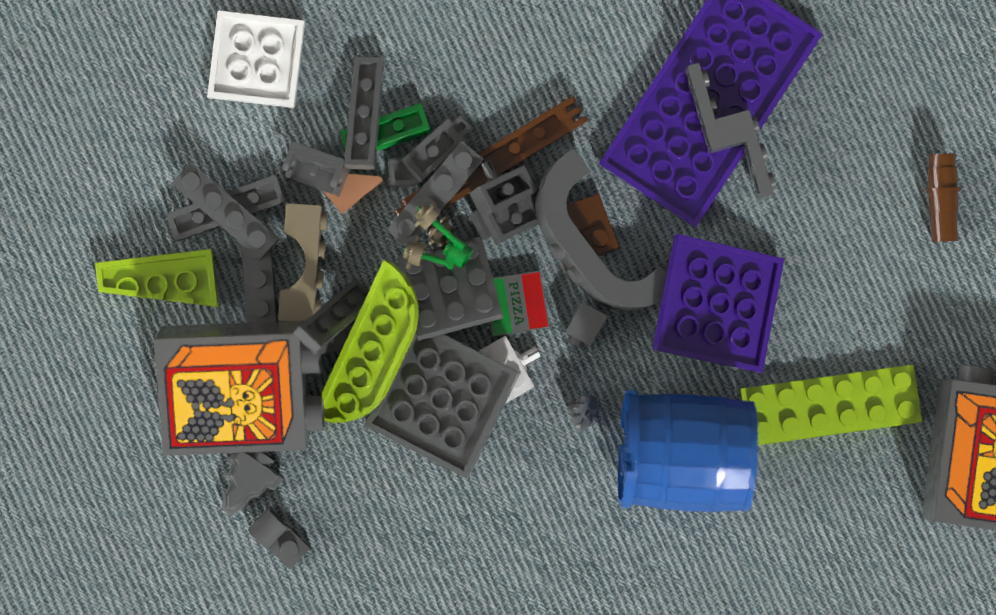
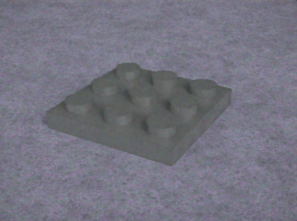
[397,236,503,341]

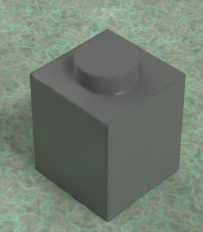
[564,302,608,349]

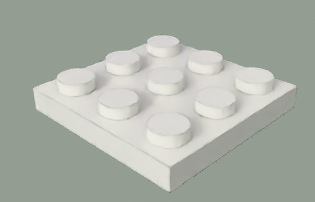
[207,11,305,108]

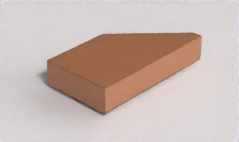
[324,174,384,215]

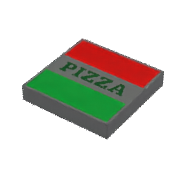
[490,270,550,337]

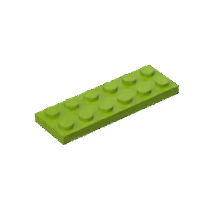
[739,364,922,445]

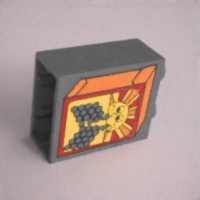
[154,321,325,456]
[922,365,996,530]

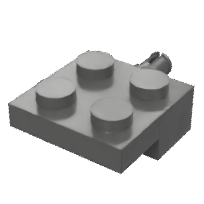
[469,159,538,245]

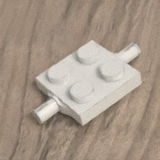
[479,336,541,403]

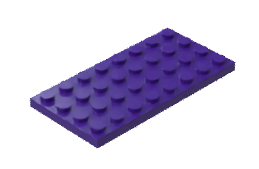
[598,0,823,228]

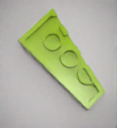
[95,249,219,307]

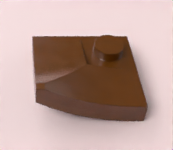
[562,194,620,269]

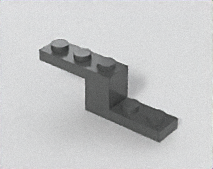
[685,63,776,200]

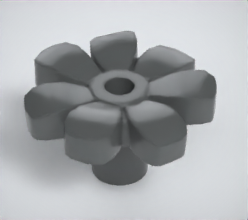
[567,394,599,431]

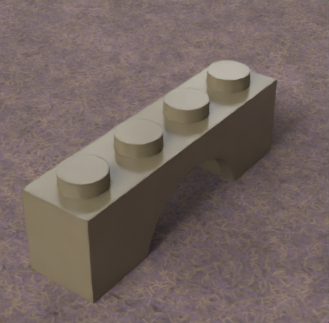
[278,203,328,321]

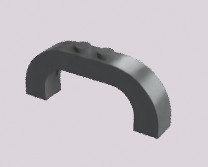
[535,148,667,311]

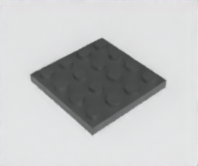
[364,333,520,479]

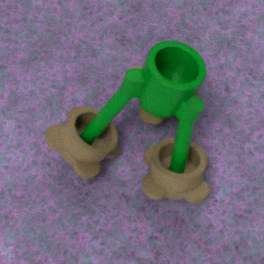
[403,201,474,270]

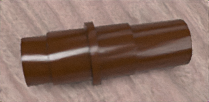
[925,153,961,242]

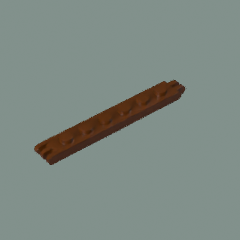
[394,96,589,217]

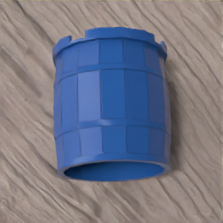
[618,390,758,512]

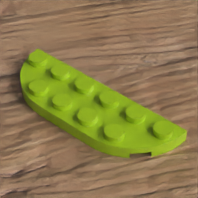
[321,260,419,423]

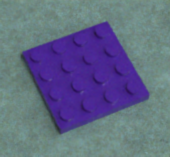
[652,234,784,373]

